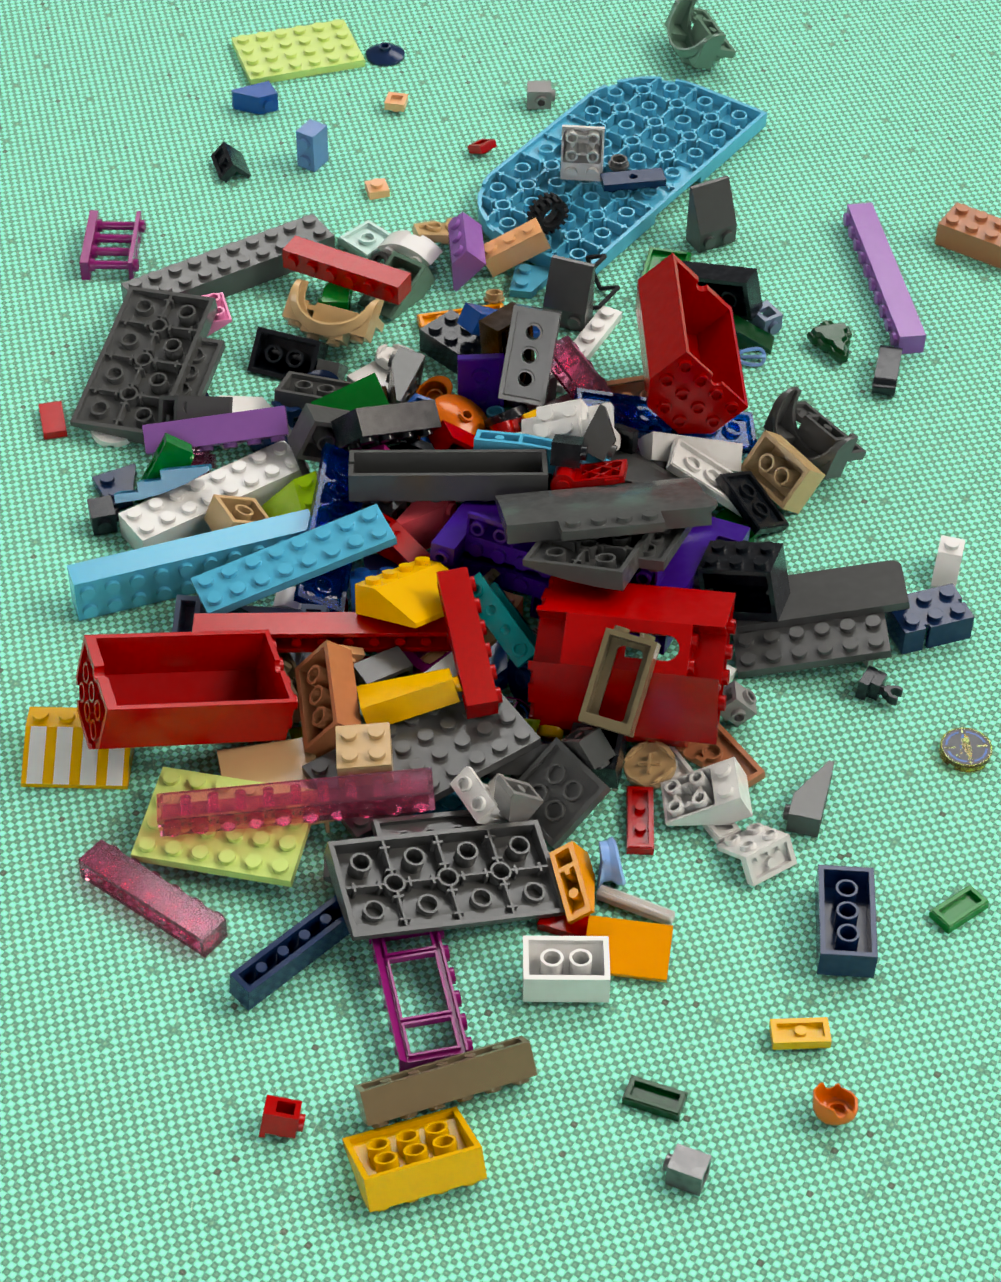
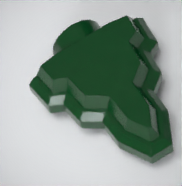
[807,320,852,365]

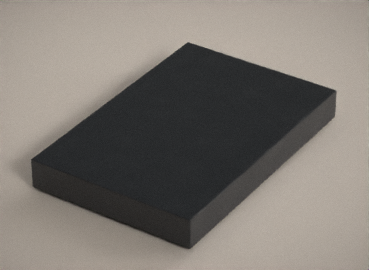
[715,470,789,535]

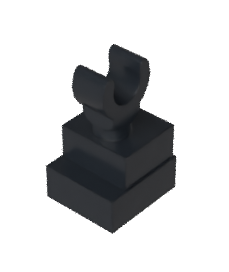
[855,665,903,706]

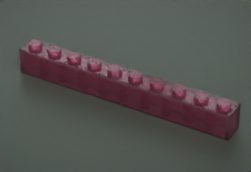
[157,767,436,837]

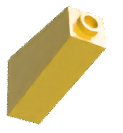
[356,668,462,724]

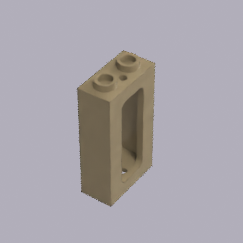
[578,625,661,738]

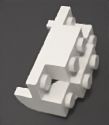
[516,398,621,451]

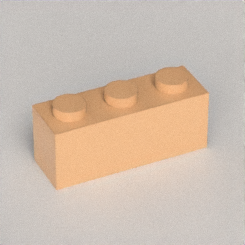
[484,218,551,277]

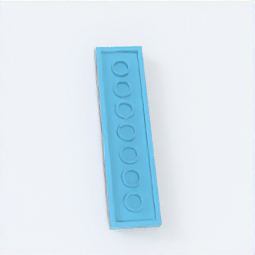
[190,504,397,613]

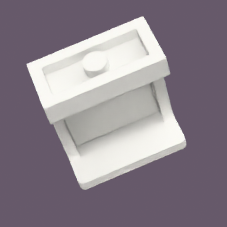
[450,766,508,825]

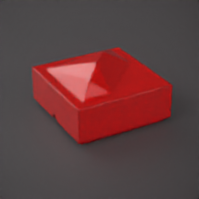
[467,138,497,154]

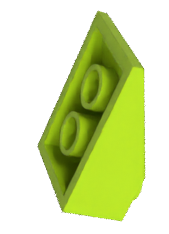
[261,471,334,527]

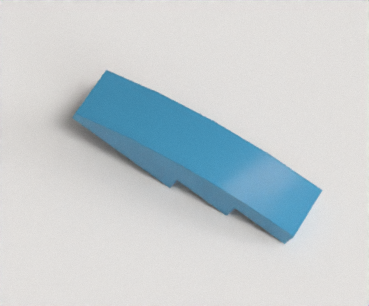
[114,464,212,504]

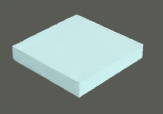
[338,220,390,260]

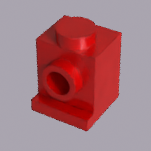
[259,1095,306,1139]

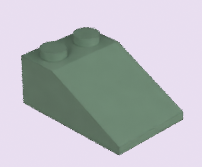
[358,251,436,320]

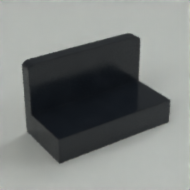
[211,142,251,183]

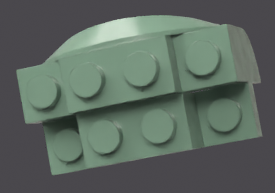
[664,0,736,70]

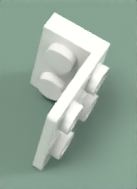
[716,823,797,887]

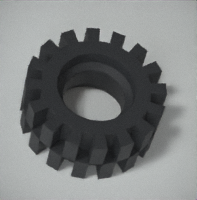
[527,192,569,235]

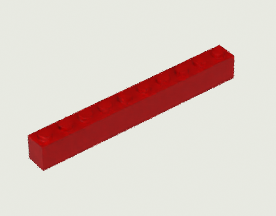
[192,612,452,653]

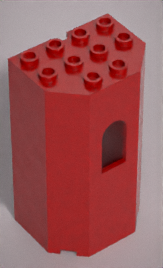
[635,253,748,434]
[76,629,298,749]

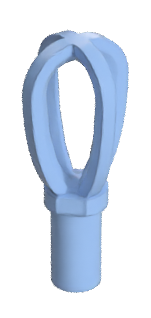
[739,347,766,367]

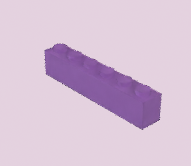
[142,405,289,457]

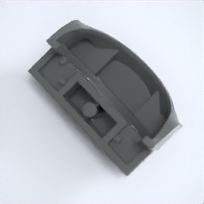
[763,386,867,479]

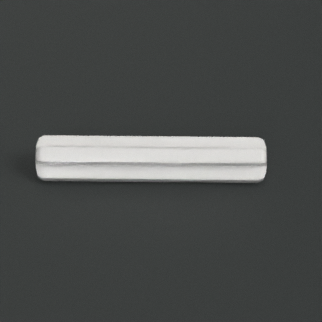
[596,884,675,925]

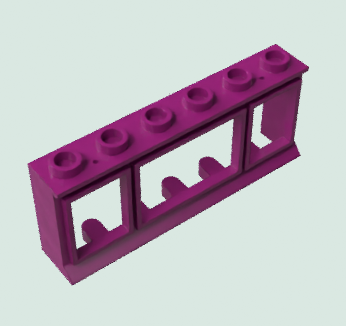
[368,930,474,1072]

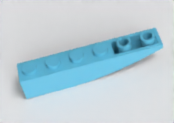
[473,429,611,475]

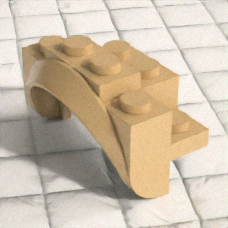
[282,279,384,348]

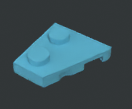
[509,264,550,299]

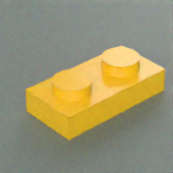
[769,1017,832,1050]

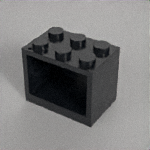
[697,540,790,622]

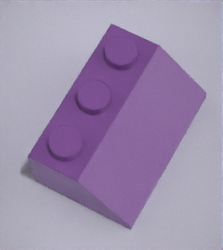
[448,211,486,291]

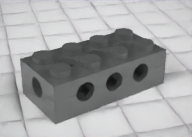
[498,303,562,406]

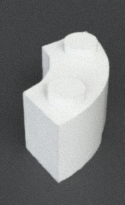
[377,230,443,267]

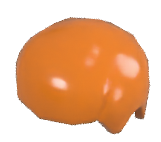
[813,1082,858,1125]

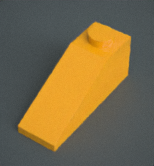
[549,841,595,924]

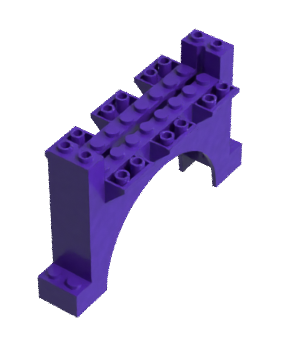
[430,501,751,655]

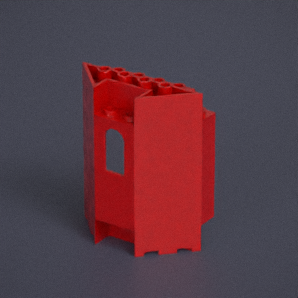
[528,576,736,748]

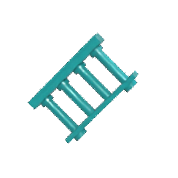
[473,573,537,669]

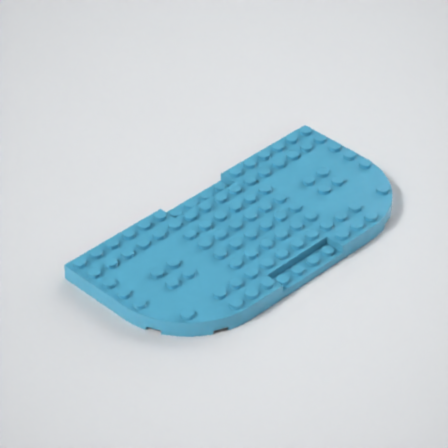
[477,76,767,275]

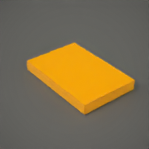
[586,915,673,983]

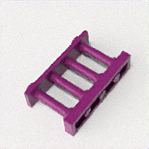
[79,210,146,280]

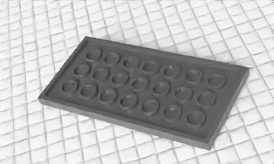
[302,686,541,839]

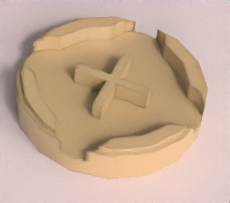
[623,741,677,789]

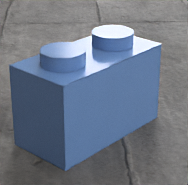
[296,119,329,172]

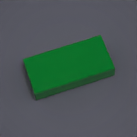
[929,885,990,934]

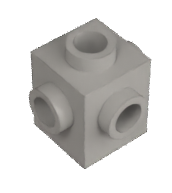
[720,680,757,726]

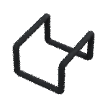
[585,254,620,310]

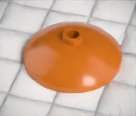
[435,394,491,435]

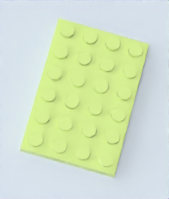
[231,19,365,85]
[131,767,320,887]

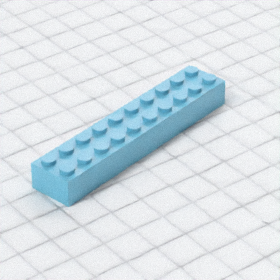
[67,509,317,621]

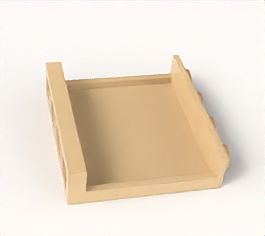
[217,737,334,833]

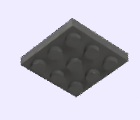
[518,737,611,849]

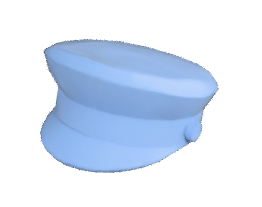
[597,837,626,889]

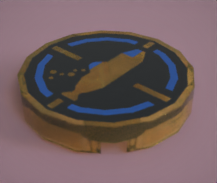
[939,727,993,772]

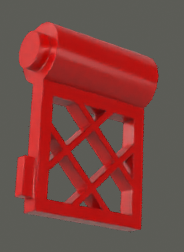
[551,459,628,490]

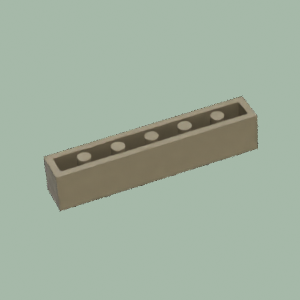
[354,1035,537,1128]

